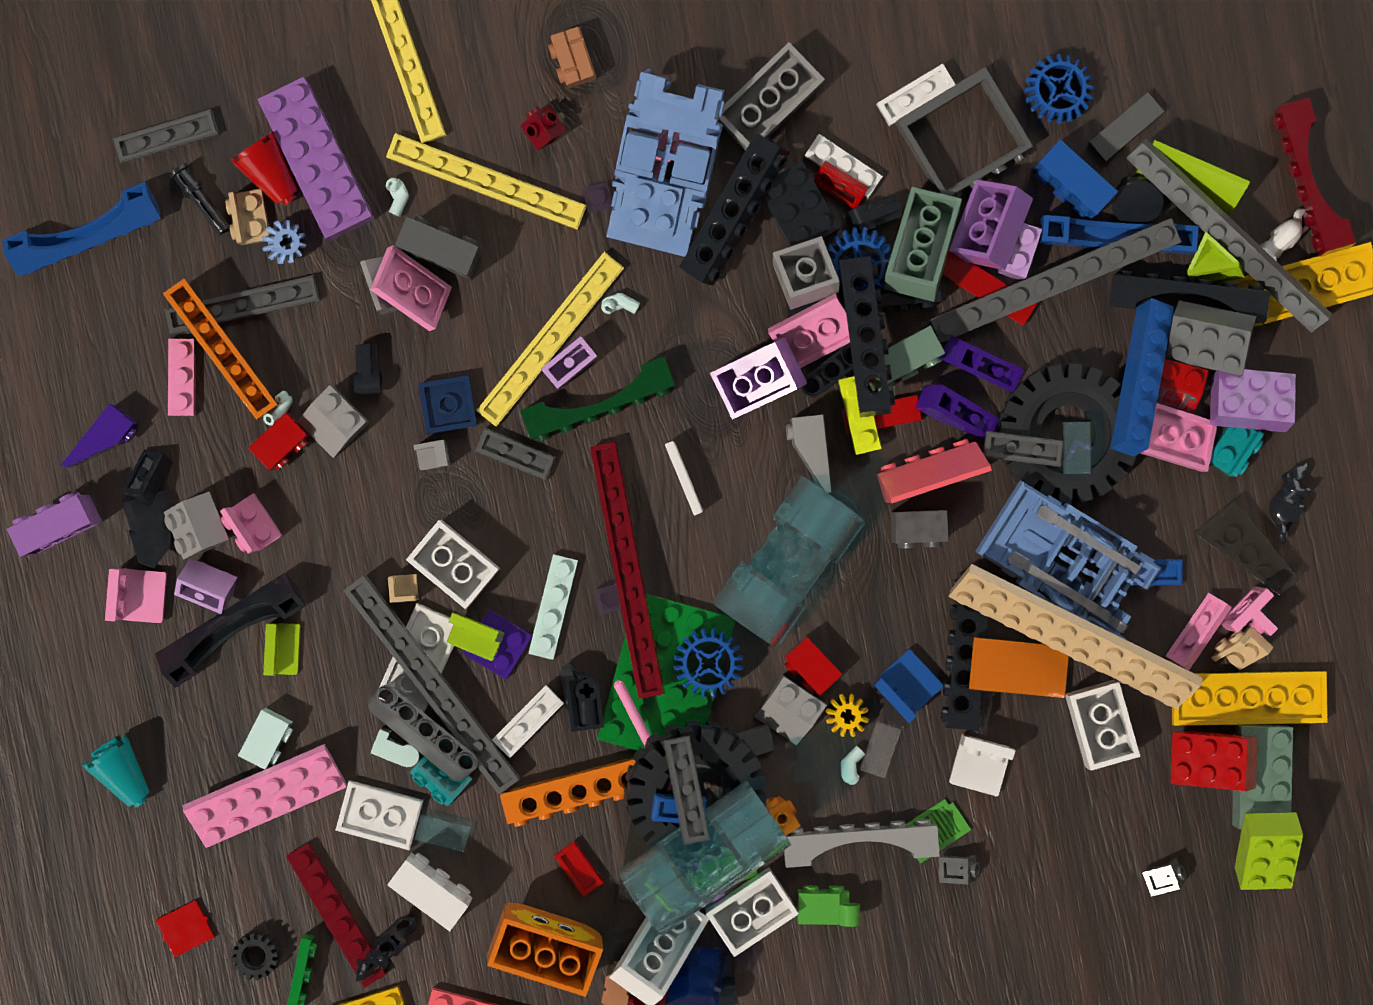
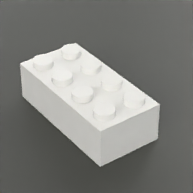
[609,899,709,1005]

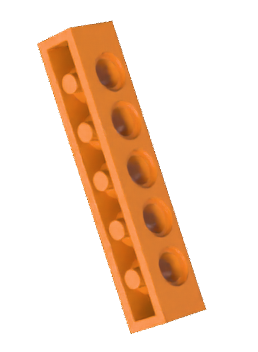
[163,279,278,421]
[500,757,635,827]

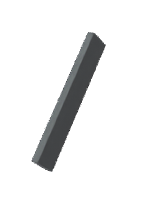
[164,275,321,335]

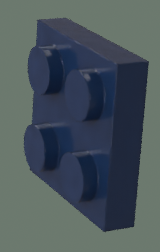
[418,375,478,434]

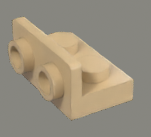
[225,189,270,245]
[1211,626,1274,670]

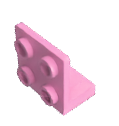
[220,493,283,554]
[105,568,167,623]

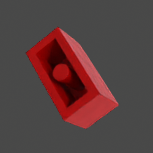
[248,413,310,471]
[784,636,842,695]

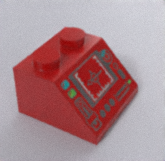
[1157,359,1208,414]

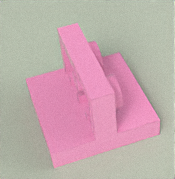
[1221,586,1278,636]

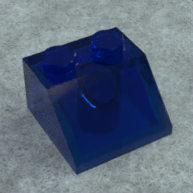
[667,947,725,1005]

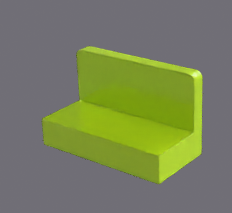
[447,613,505,661]
[263,622,301,676]

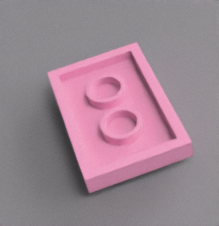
[370,245,452,331]
[768,293,861,368]
[1141,403,1217,472]

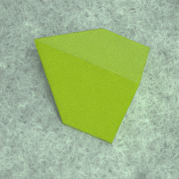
[1187,232,1245,283]

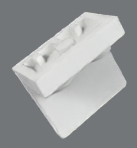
[949,734,1015,796]

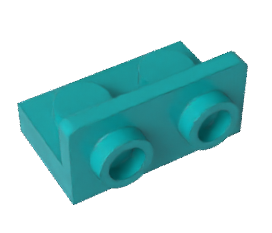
[1210,427,1264,477]
[410,756,472,806]

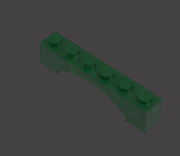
[520,357,675,443]

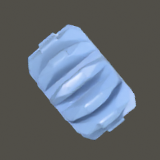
[261,220,306,264]

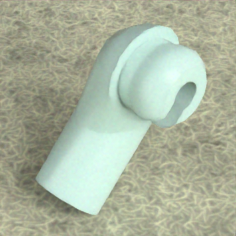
[386,178,409,217]
[601,293,640,314]

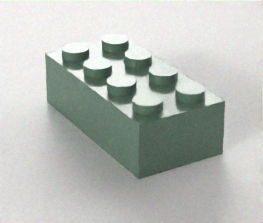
[884,187,962,302]
[1232,724,1293,830]

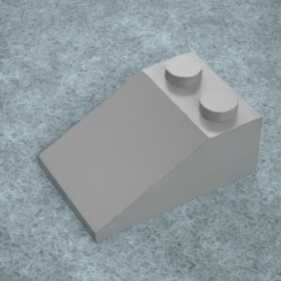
[786,415,831,493]

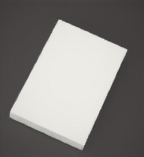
[336,780,424,850]

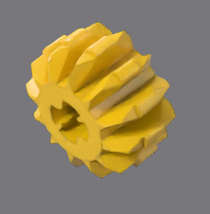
[826,694,869,737]

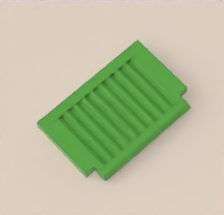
[905,799,971,864]

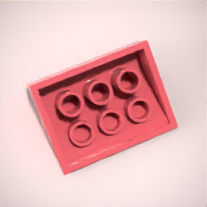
[876,439,992,503]

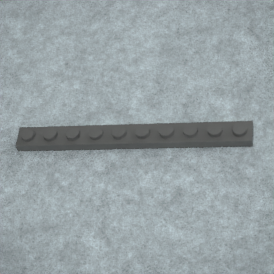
[1126,138,1332,333]
[930,218,1181,343]
[343,574,520,794]

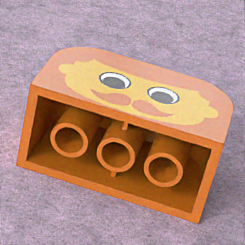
[487,903,603,997]

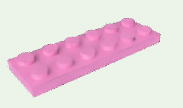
[183,744,347,848]

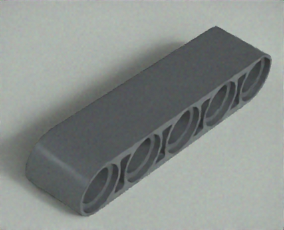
[368,685,478,781]

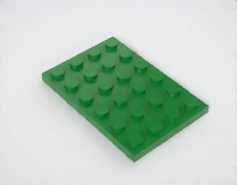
[597,594,736,750]

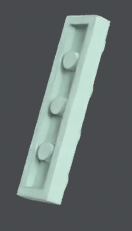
[528,554,578,660]

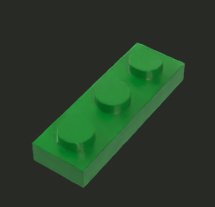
[287,934,317,1005]

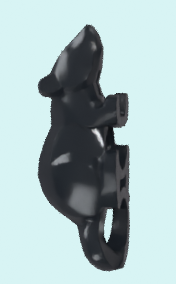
[1269,463,1311,544]
[356,915,417,982]

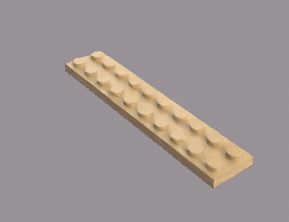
[948,564,1203,709]

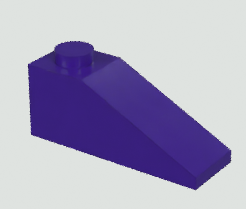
[940,336,1024,392]
[916,385,999,440]
[61,404,139,468]

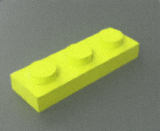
[838,376,881,455]

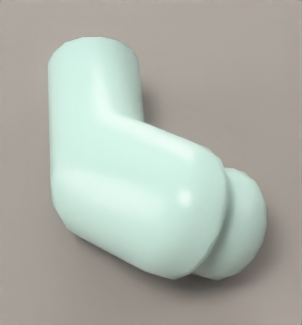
[263,391,293,425]
[841,745,865,785]

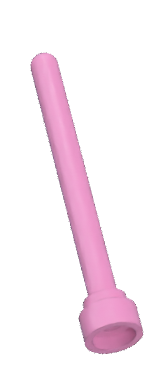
[614,680,672,791]

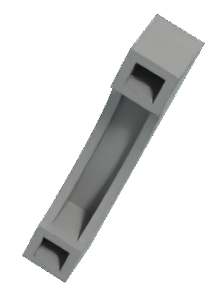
[783,819,940,868]

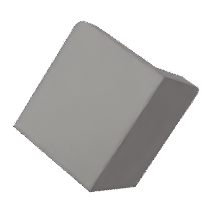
[414,440,450,470]

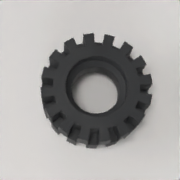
[231,931,281,980]

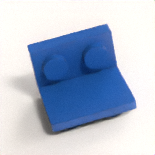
[872,649,943,723]

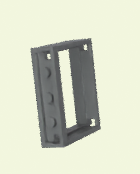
[895,67,1033,198]

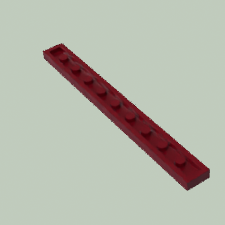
[590,442,665,699]

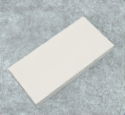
[379,603,454,713]

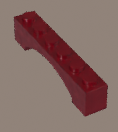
[1273,97,1356,257]

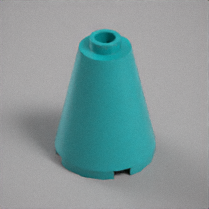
[82,734,150,807]

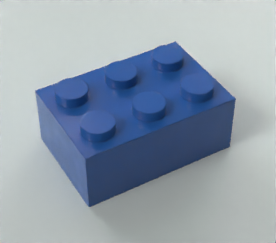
[1032,140,1118,220]

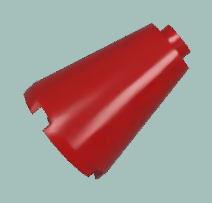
[230,131,298,205]

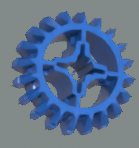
[1024,54,1094,124]
[828,227,892,292]
[674,628,743,697]

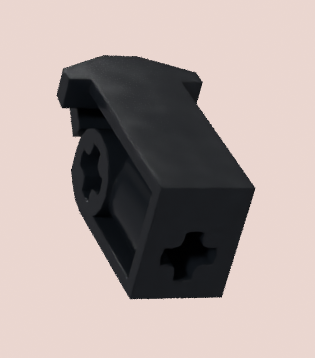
[560,664,604,732]

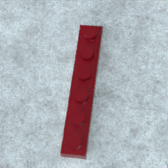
[286,842,387,988]

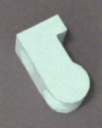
[370,727,421,767]

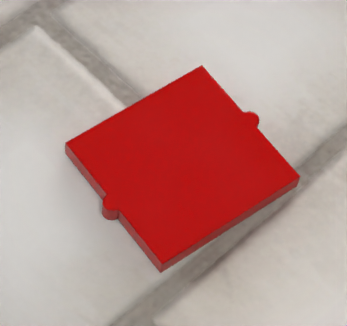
[155,900,215,958]

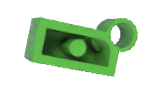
[797,885,860,927]

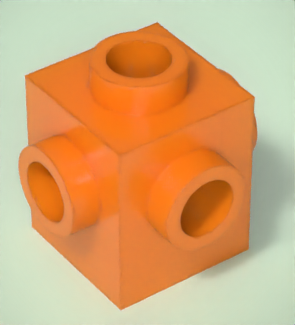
[759,796,800,840]

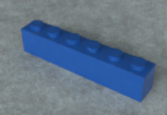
[1110,298,1174,456]

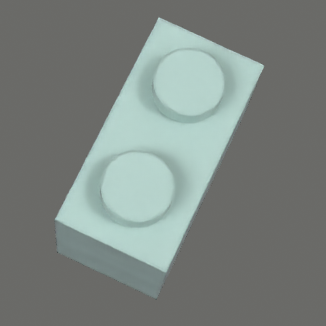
[238,708,293,770]

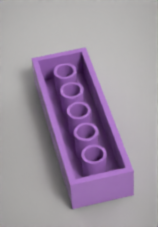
[257,77,375,242]

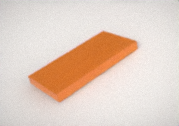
[969,637,1069,698]

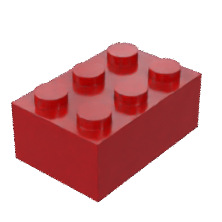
[1171,730,1258,791]

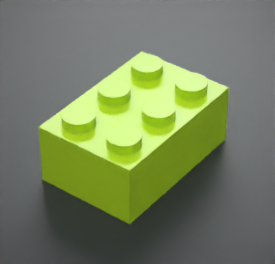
[1235,812,1303,890]

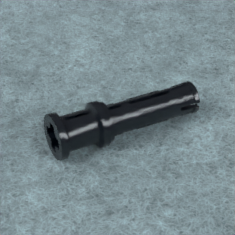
[168,163,230,236]

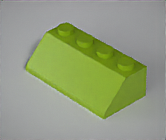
[1133,140,1250,215]

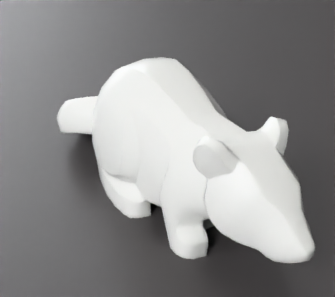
[1260,208,1309,261]

